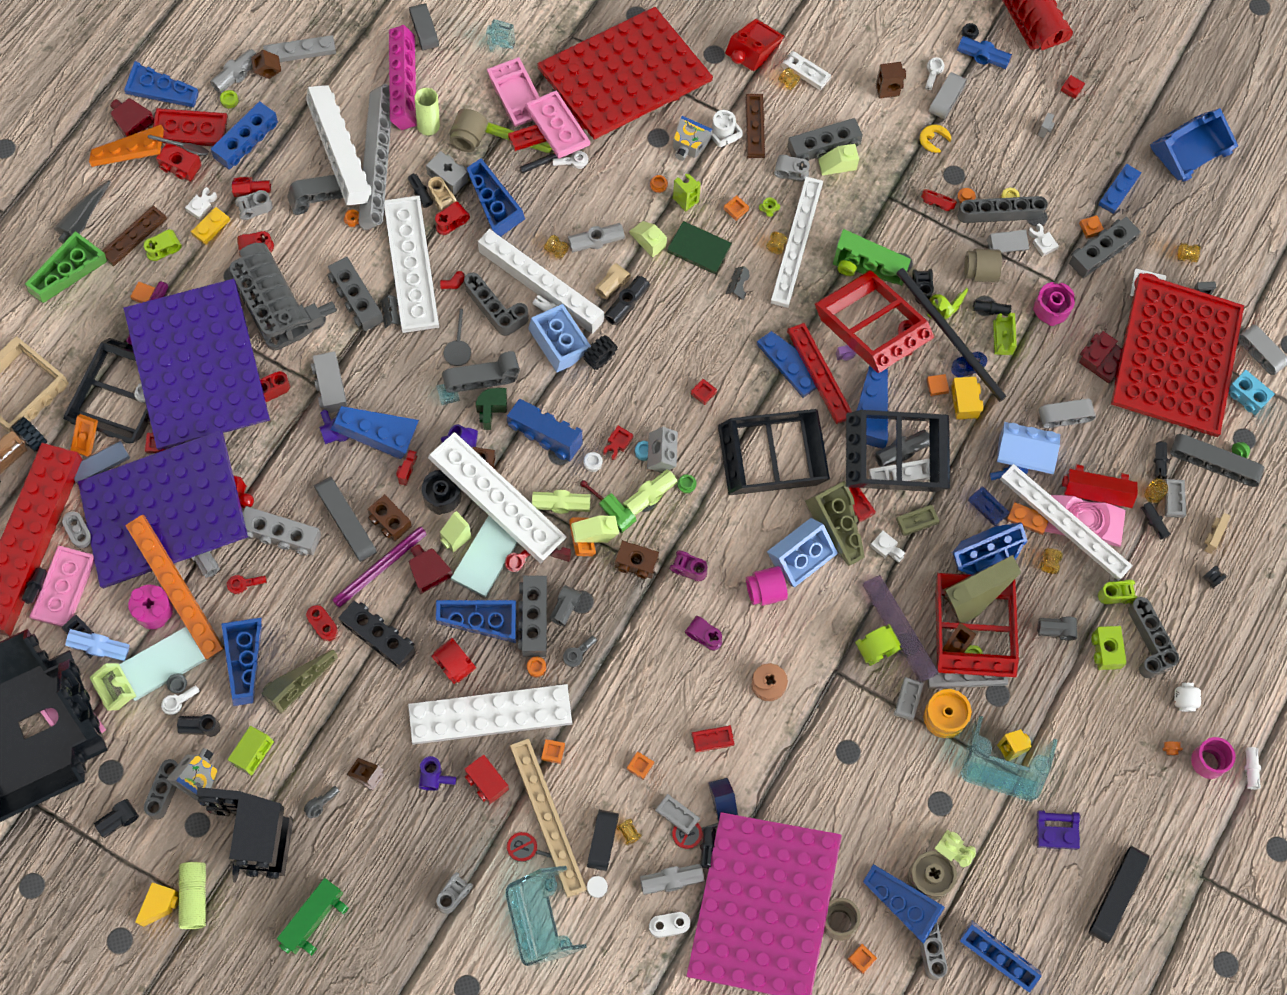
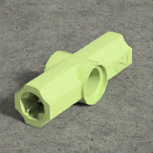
[623,470,677,515]
[532,490,591,514]

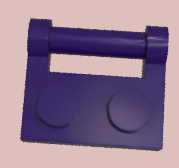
[1037,810,1080,850]

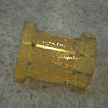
[617,819,642,846]

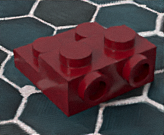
[1079,331,1122,384]

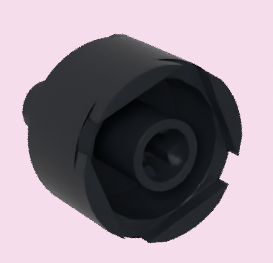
[421,470,462,515]

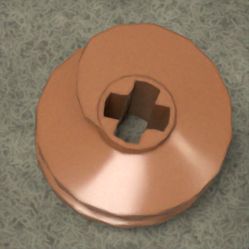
[751,663,788,701]

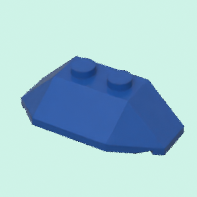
[952,522,1028,575]

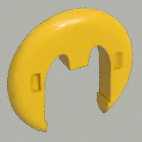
[920,125,951,153]

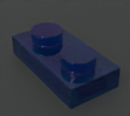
[968,486,1010,526]

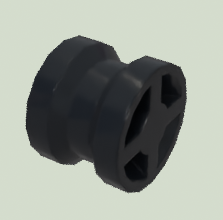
[1202,565,1228,589]

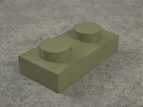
[896,504,940,536]

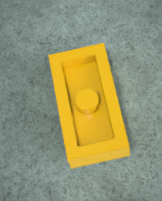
[191,207,230,245]

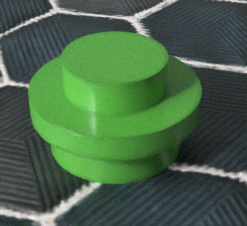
[1232,442,1250,458]
[677,475,697,493]

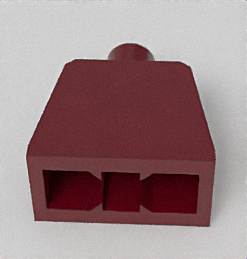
[110,98,154,137]
[408,544,453,595]

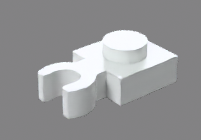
[185,187,217,220]
[1028,224,1059,257]

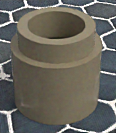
[450,109,488,152]
[964,249,1002,283]
[824,898,860,941]

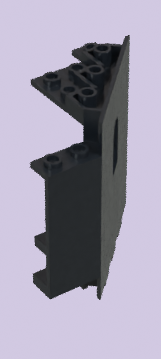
[0,629,108,822]

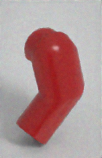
[440,271,465,289]

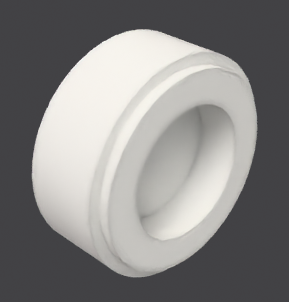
[583,452,602,472]
[587,876,608,898]

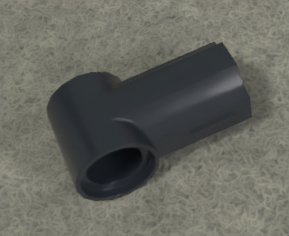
[177,714,221,737]
[94,799,139,839]

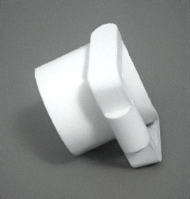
[712,110,743,147]

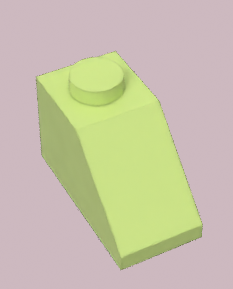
[818,144,859,175]
[629,221,667,258]
[440,511,471,552]
[571,516,619,543]

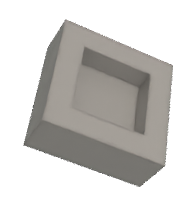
[1038,113,1055,138]

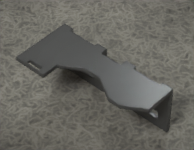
[725,266,750,300]
[381,295,401,328]

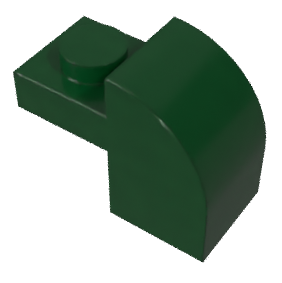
[476,388,507,430]

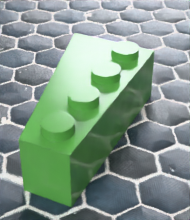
[833,229,911,286]
[25,231,107,303]

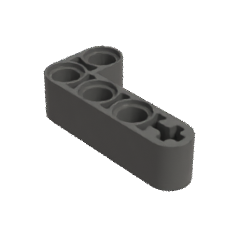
[287,175,343,215]
[464,272,529,336]
[442,351,520,393]
[1128,597,1179,679]

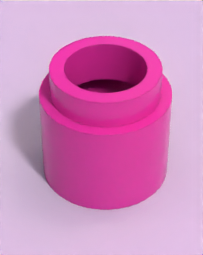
[746,566,788,606]
[1191,737,1236,779]

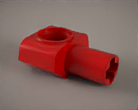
[232,177,271,197]

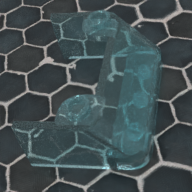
[961,716,1058,801]
[506,866,587,966]

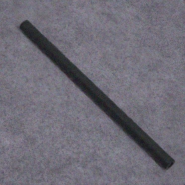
[896,268,1007,402]

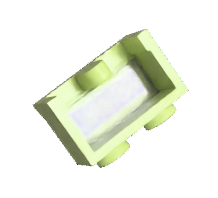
[89,663,136,711]

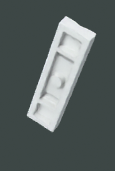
[868,459,930,481]

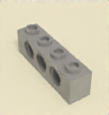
[243,506,321,556]

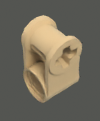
[428,177,457,212]

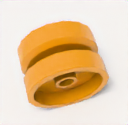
[923,689,972,739]

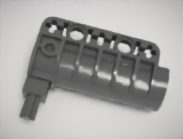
[230,243,337,351]

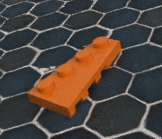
[89,125,164,167]

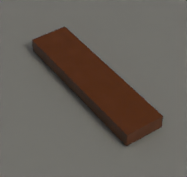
[745,94,765,158]
[102,205,167,267]

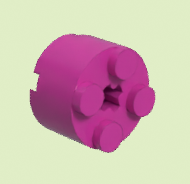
[1033,282,1075,326]
[128,585,173,629]

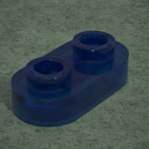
[951,352,988,377]

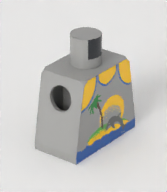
[673,116,712,161]
[166,748,217,800]

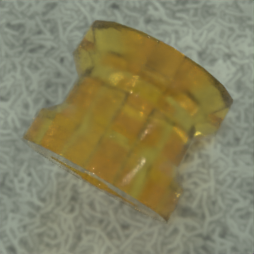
[778,67,800,90]
[766,232,788,254]

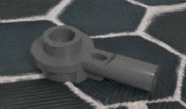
[563,635,597,667]
[304,786,340,818]

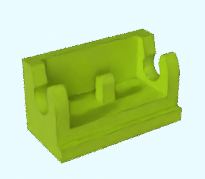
[673,174,701,212]
[993,313,1017,355]
[228,726,274,776]

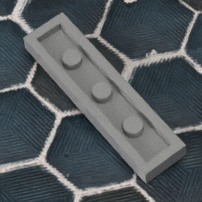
[263,35,336,62]
[926,667,1008,689]

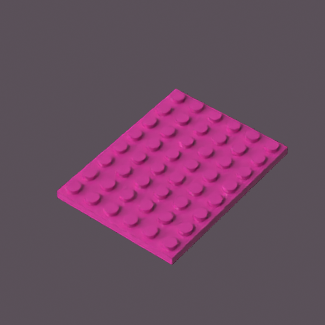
[686,812,842,995]

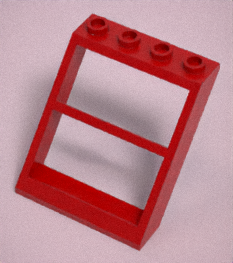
[814,270,934,373]
[935,573,1019,678]

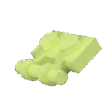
[934,830,976,867]

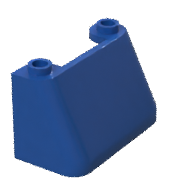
[1150,108,1238,182]

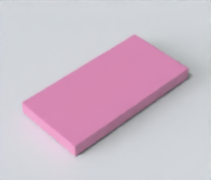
[525,90,590,159]
[30,545,95,627]

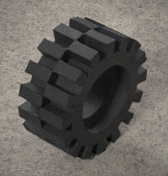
[583,335,618,370]

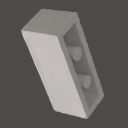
[311,351,348,413]

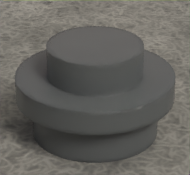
[166,673,187,693]

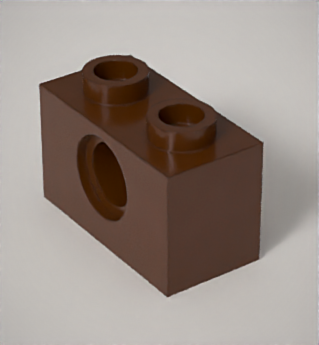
[876,62,906,99]
[615,540,659,579]

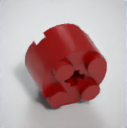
[431,637,476,684]

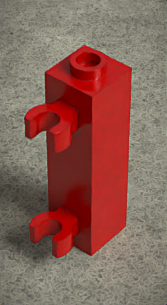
[1062,464,1138,508]

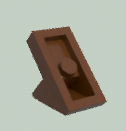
[942,623,977,653]
[347,758,384,790]

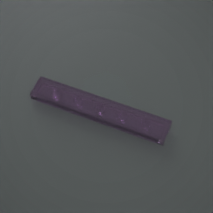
[862,575,938,683]

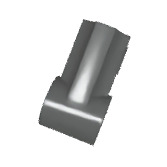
[550,585,583,626]
[1037,617,1077,641]

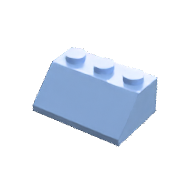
[529,304,591,372]
[997,422,1060,474]
[767,518,838,587]

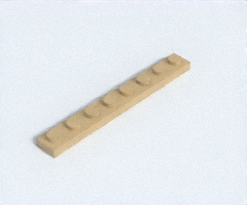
[510,739,587,898]

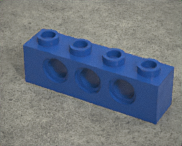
[211,101,278,170]
[960,921,1042,993]

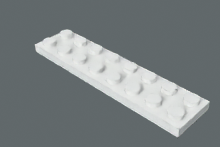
[384,196,439,333]
[428,432,567,564]
[408,684,572,745]

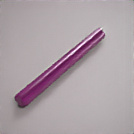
[332,527,427,607]

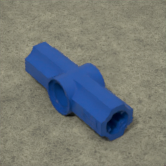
[957,36,1012,69]

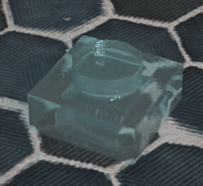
[436,384,460,405]

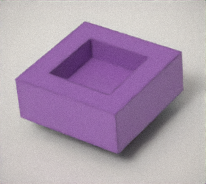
[835,345,856,361]

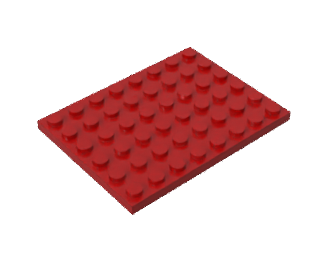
[537,7,713,140]
[1111,273,1245,438]

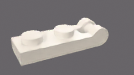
[781,51,831,91]

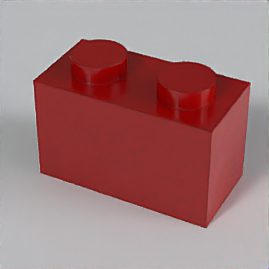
[464,754,509,804]

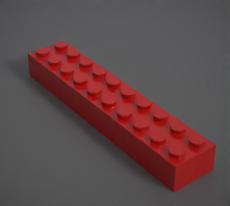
[0,443,83,637]

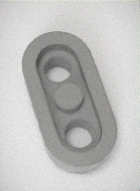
[62,512,91,548]

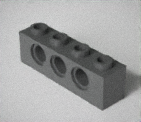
[787,118,863,161]
[1069,216,1141,279]
[327,257,384,332]
[518,576,547,657]

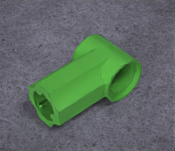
[599,493,637,533]

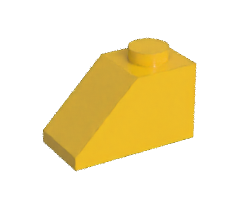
[997,729,1032,762]
[135,882,179,927]

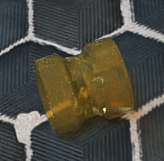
[544,234,569,260]
[1177,242,1201,263]
[1144,479,1168,503]
[1040,548,1063,574]

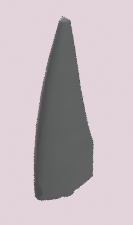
[54,180,111,244]

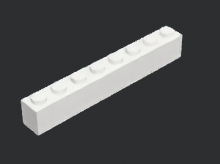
[306,85,371,205]
[478,229,604,334]

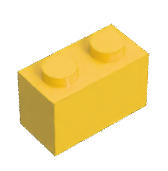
[951,377,983,420]

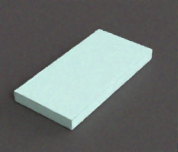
[451,516,518,598]
[119,627,206,701]

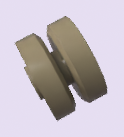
[907,851,957,901]

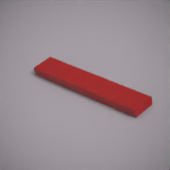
[787,323,852,424]

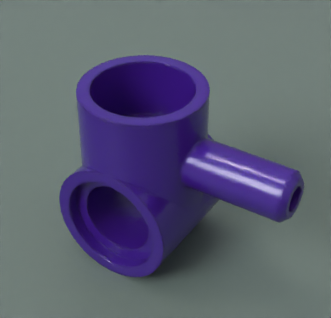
[319,410,349,445]
[441,424,478,448]
[418,756,456,791]

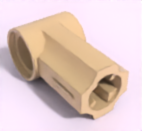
[595,263,631,300]

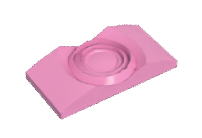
[487,57,539,127]
[1045,495,1126,547]

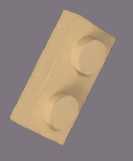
[1204,513,1231,554]

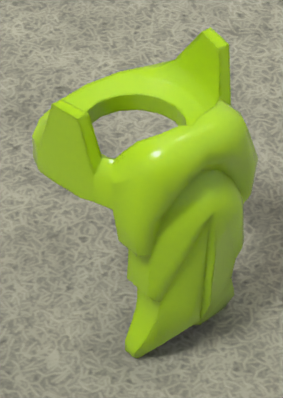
[927,288,968,320]

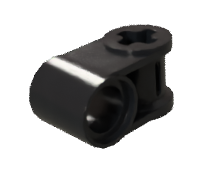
[912,269,934,304]

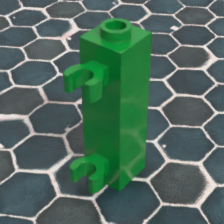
[277,878,349,956]

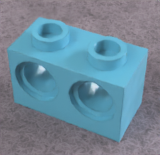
[1228,370,1275,415]

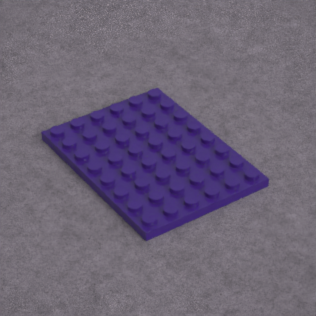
[124,279,270,450]
[78,431,248,589]

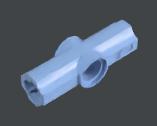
[65,629,130,661]

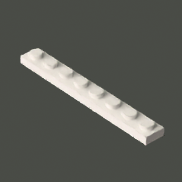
[771,177,823,308]
[1000,464,1133,581]

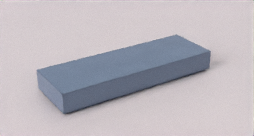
[74,441,130,486]

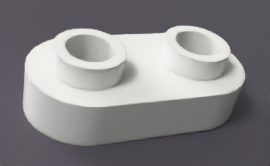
[649,912,690,938]

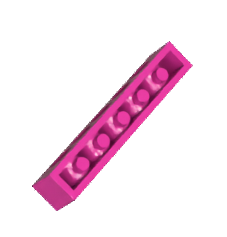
[389,25,417,130]

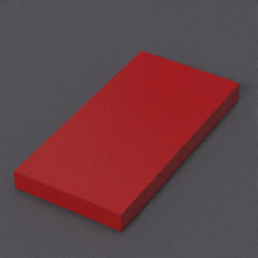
[153,108,228,146]

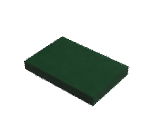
[667,221,732,275]

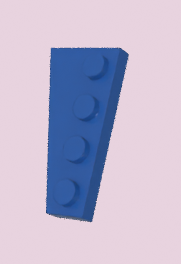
[124,61,199,108]
[757,331,817,398]
[863,864,945,943]

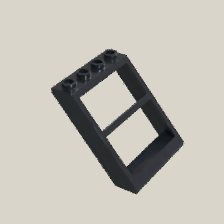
[63,338,150,443]
[718,409,830,495]
[846,410,950,492]

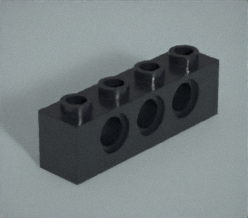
[338,600,416,670]

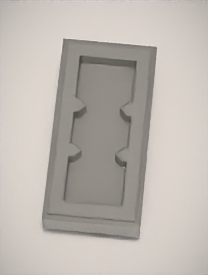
[1164,479,1186,518]
[894,677,924,721]
[655,794,700,835]

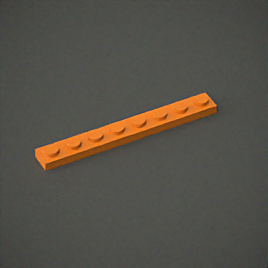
[125,515,225,660]

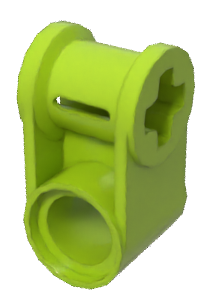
[143,229,182,261]
[1098,580,1138,605]

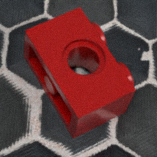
[156,143,202,182]

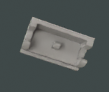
[987,230,1029,253]

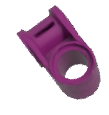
[669,550,708,582]
[684,616,722,651]

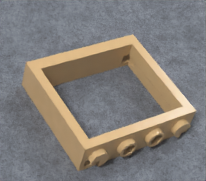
[0,336,69,434]

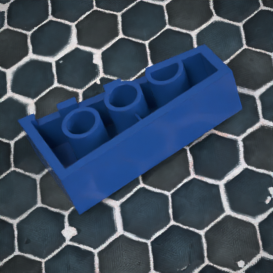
[467,158,525,237]
[856,365,888,449]
[507,399,583,462]
[330,406,419,459]
[436,600,516,643]
[221,617,262,706]

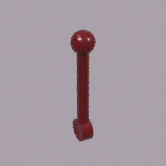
[580,480,604,501]

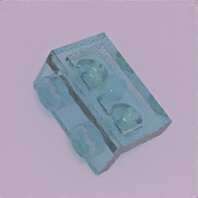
[486,19,515,52]

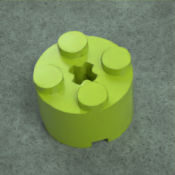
[855,624,901,666]

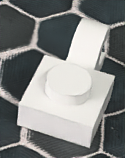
[870,531,905,563]

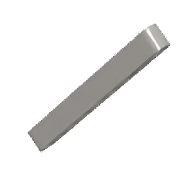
[359,84,391,230]

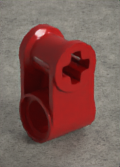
[435,202,470,235]
[237,231,274,257]

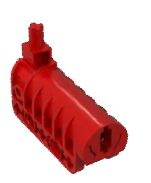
[1002,0,1073,50]

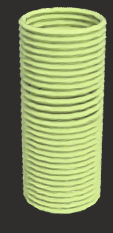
[415,87,440,136]
[178,862,206,929]

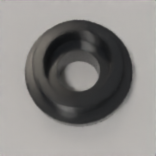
[961,23,979,40]

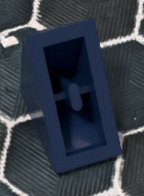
[708,778,738,822]

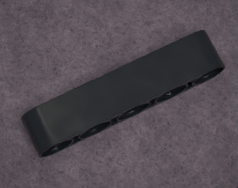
[1088,845,1150,944]

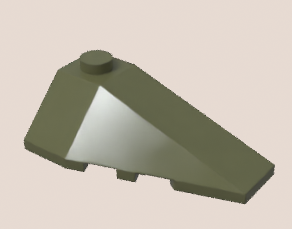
[805,481,865,566]
[943,555,1021,623]
[261,650,338,714]

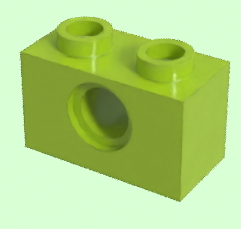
[1091,626,1127,670]

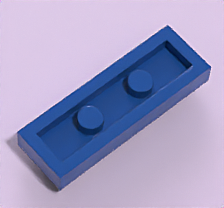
[1098,164,1142,214]

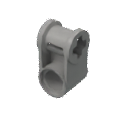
[774,155,810,181]
[235,190,273,220]
[436,872,473,914]

